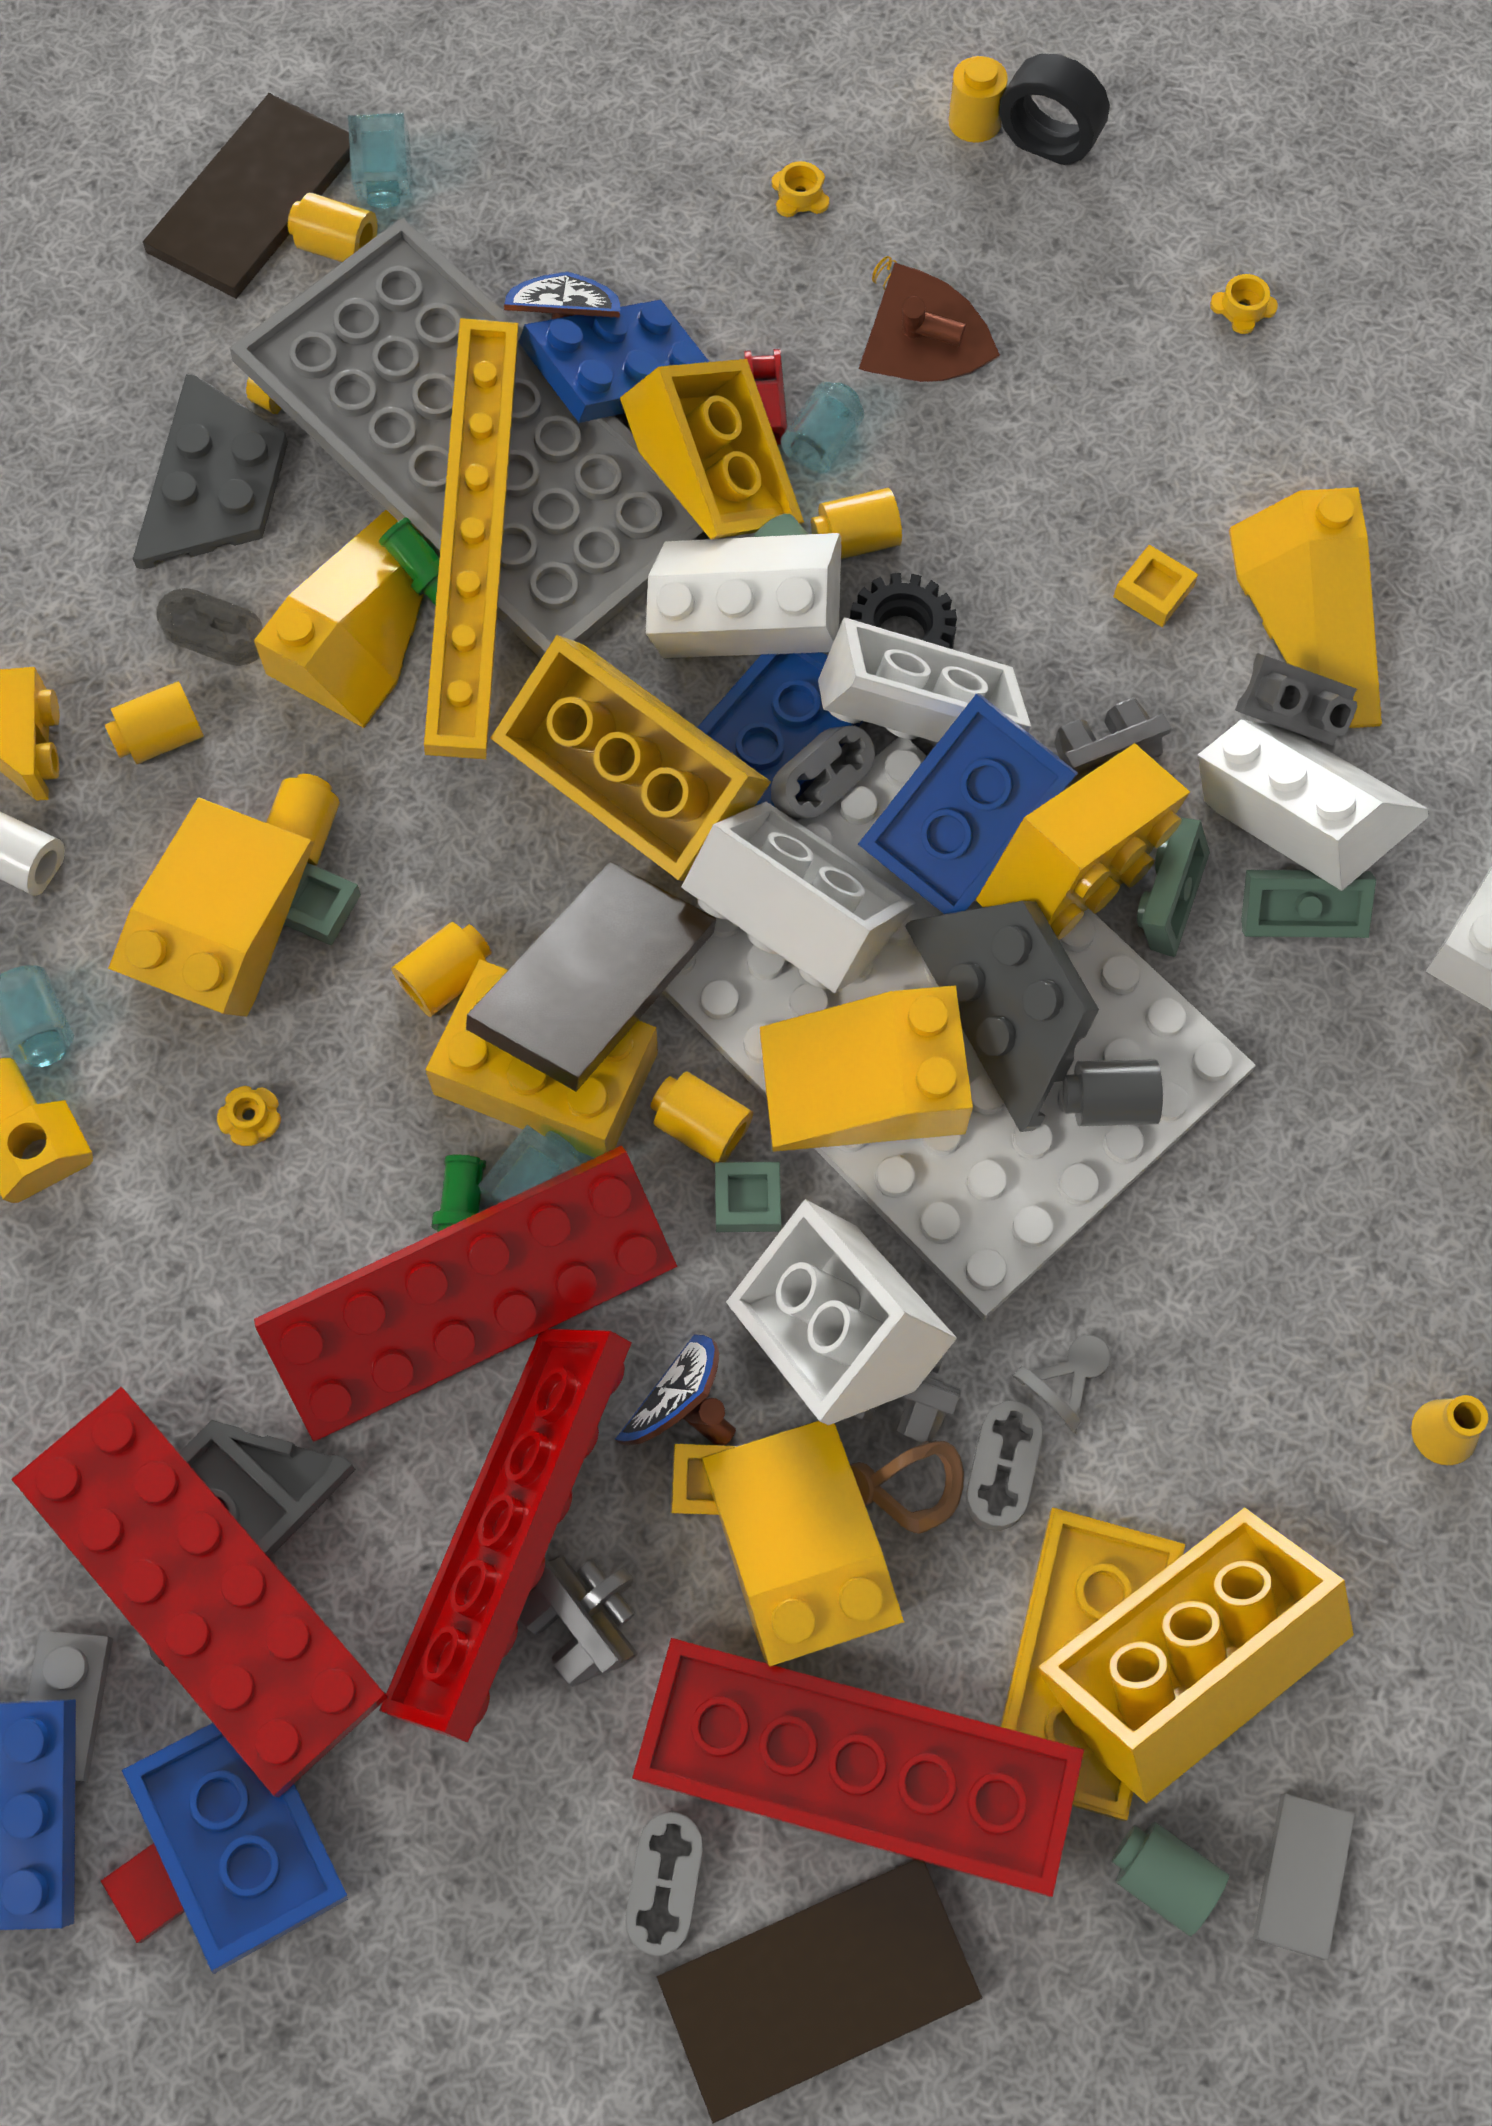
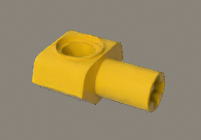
[0,1058,93,1203]

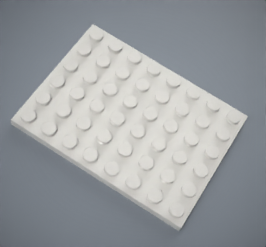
[662,737,1256,1321]

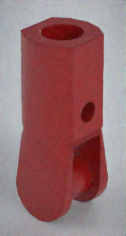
[744,349,789,445]

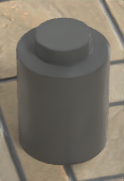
[1062,1059,1163,1126]

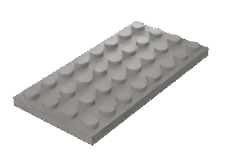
[230,217,708,658]

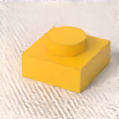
[1114,544,1198,627]
[671,1444,736,1515]

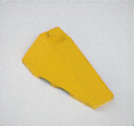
[1229,487,1382,728]
[254,510,424,728]

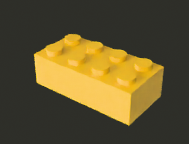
[490,635,771,881]

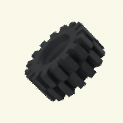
[850,573,957,649]

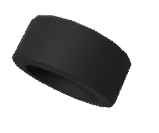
[999,53,1110,165]

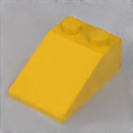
[620,359,804,540]
[108,797,315,1017]
[759,985,973,1152]
[702,1420,904,1667]

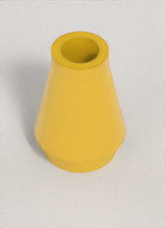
[1411,1395,1488,1465]

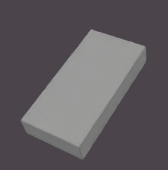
[1253,1793,1355,1960]

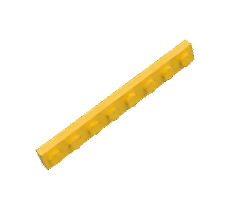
[424,318,518,759]

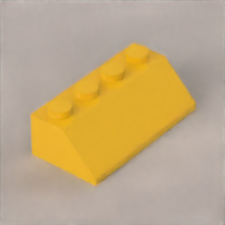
[1038,1507,1354,1804]

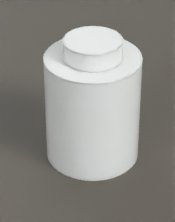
[0,812,65,896]

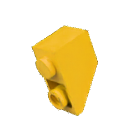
[0,667,60,801]

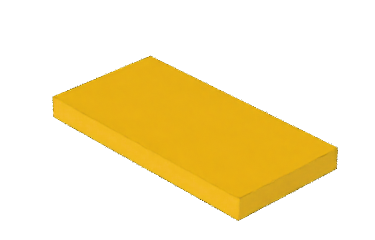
[1000,1507,1185,1821]

